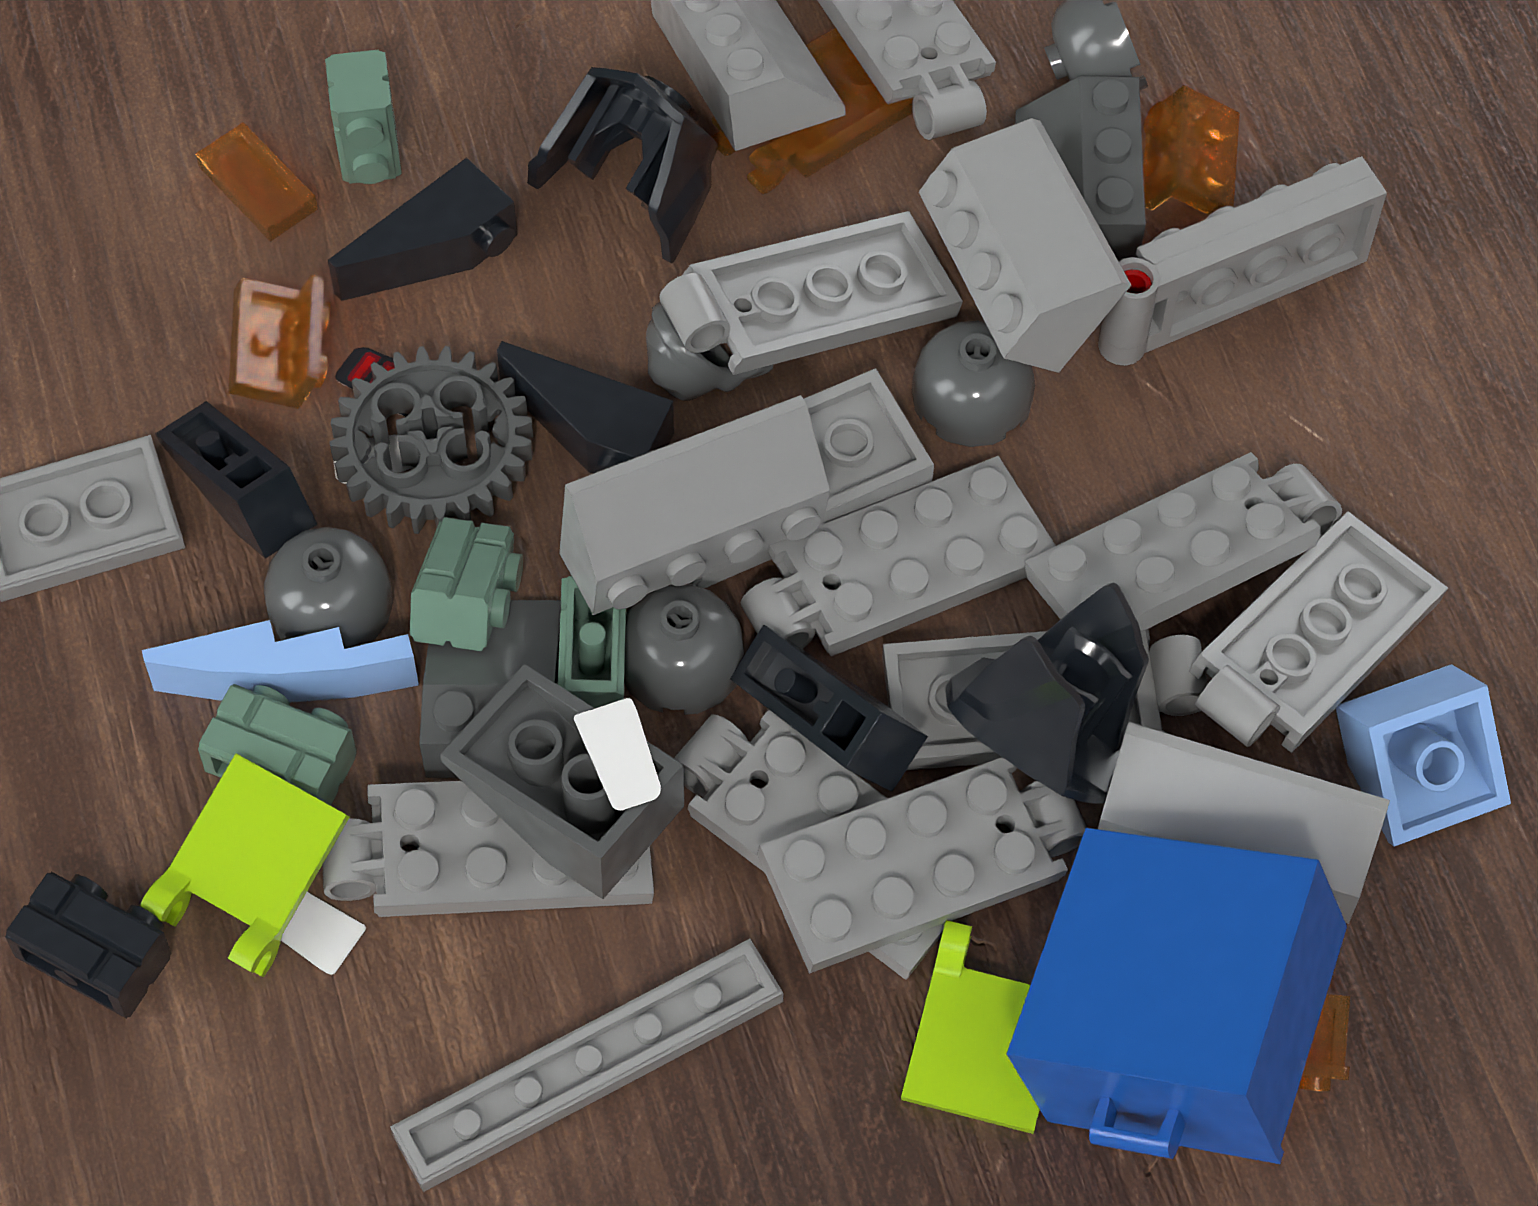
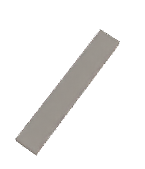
[390,939,783,1192]

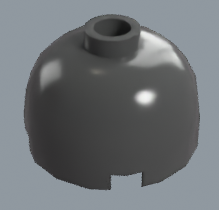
[1044,0,1148,90]
[911,320,1035,447]
[264,527,394,649]
[624,584,744,715]

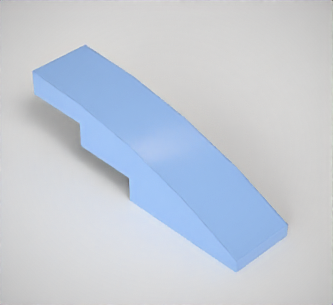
[142,620,419,702]

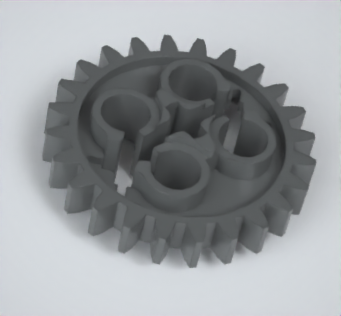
[329,346,533,534]

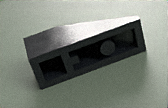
[328,157,517,301]
[497,341,674,474]
[155,401,317,559]
[730,625,928,792]

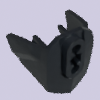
[527,67,718,263]
[945,582,1149,803]

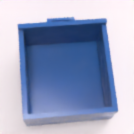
[1007,828,1347,1164]

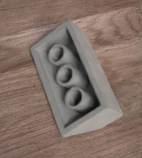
[651,0,846,151]
[919,118,1131,373]
[559,395,830,615]
[1098,722,1390,924]

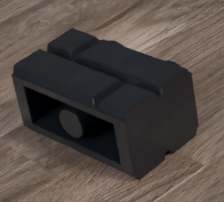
[5,871,172,1019]

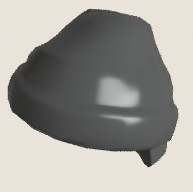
[646,302,773,401]

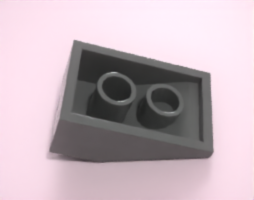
[419,600,561,778]
[440,664,684,899]

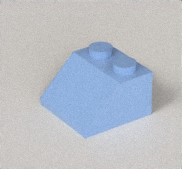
[1336,664,1511,846]

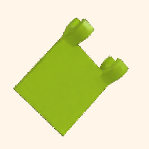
[140,753,350,977]
[901,920,1039,1134]

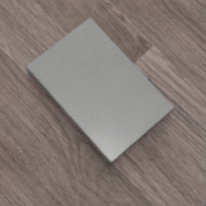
[0,435,185,602]

